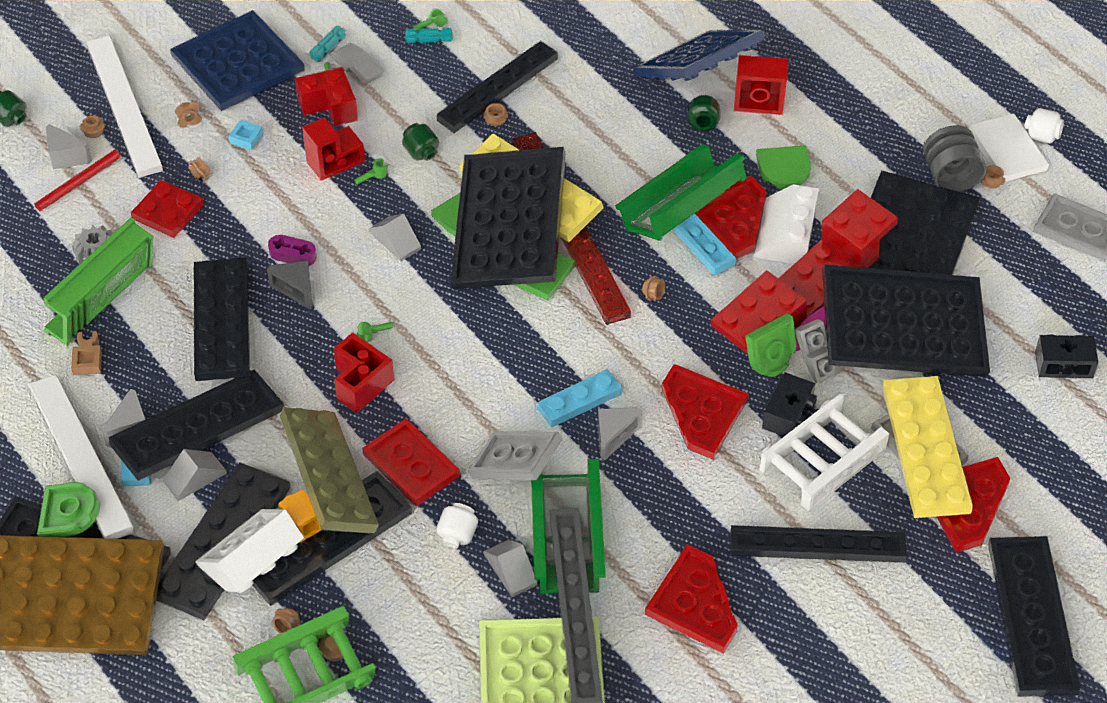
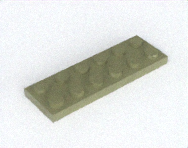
[280,407,379,533]

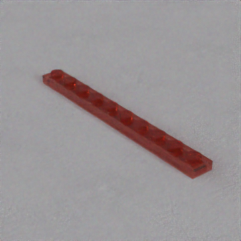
[513,132,631,325]

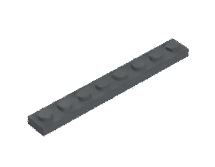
[549,508,603,703]

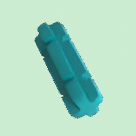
[309,25,346,62]
[405,28,453,43]

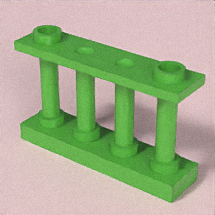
[232,606,376,703]

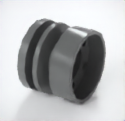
[922,125,987,192]

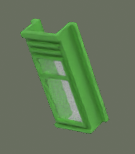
[44,217,154,346]

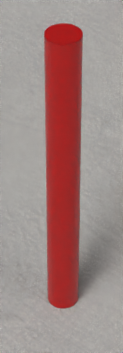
[34,149,121,212]

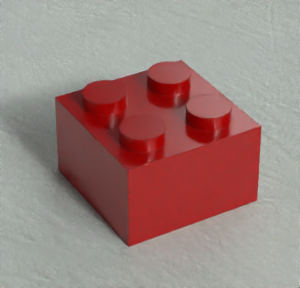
[734,55,788,115]

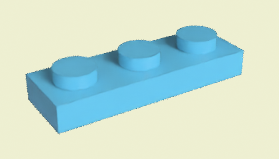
[672,213,736,276]
[537,369,622,428]

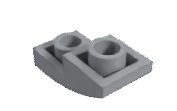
[331,43,384,85]
[795,319,840,383]

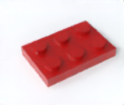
[362,419,460,507]

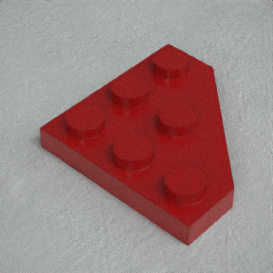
[695,175,766,260]
[662,364,749,460]
[936,457,1011,553]
[645,544,738,654]

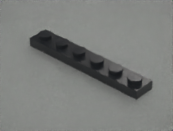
[436,40,558,133]
[730,525,907,563]

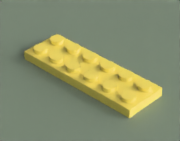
[459,134,604,242]
[882,376,973,518]

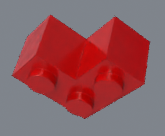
[295,67,358,126]
[302,117,365,181]
[333,332,394,413]

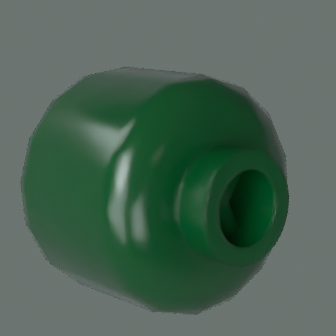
[0,90,26,127]
[688,95,720,132]
[402,123,439,161]

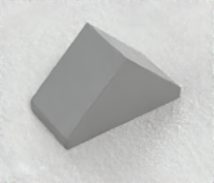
[46,124,92,169]
[369,214,421,262]
[102,389,145,448]
[598,407,642,460]
[163,449,227,501]
[484,539,537,597]

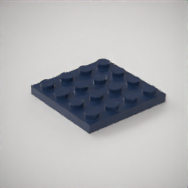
[170,10,305,111]
[633,30,765,81]

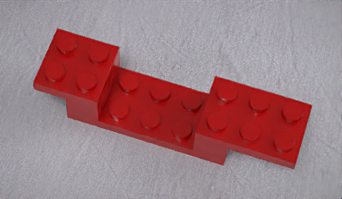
[711,189,898,354]

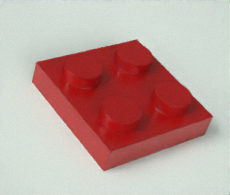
[131,180,204,238]

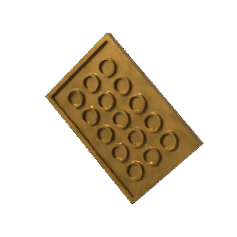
[0,536,165,655]

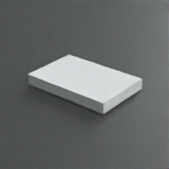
[969,114,1049,182]

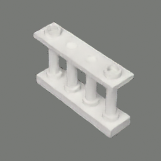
[760,394,889,512]

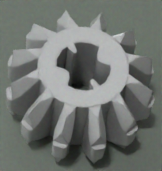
[72,225,113,264]

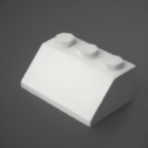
[754,184,819,264]
[195,509,304,593]

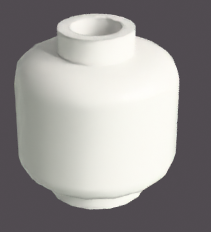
[1025,108,1064,144]
[436,503,478,548]

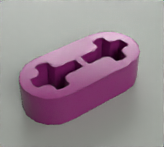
[268,235,317,266]

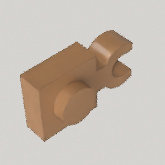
[71,331,102,375]

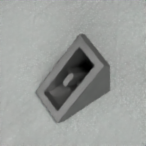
[267,261,313,309]

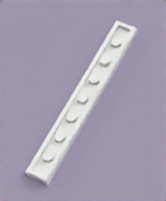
[86,35,163,178]
[30,375,134,539]

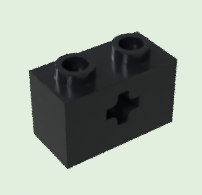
[1035,334,1099,378]
[762,372,818,436]

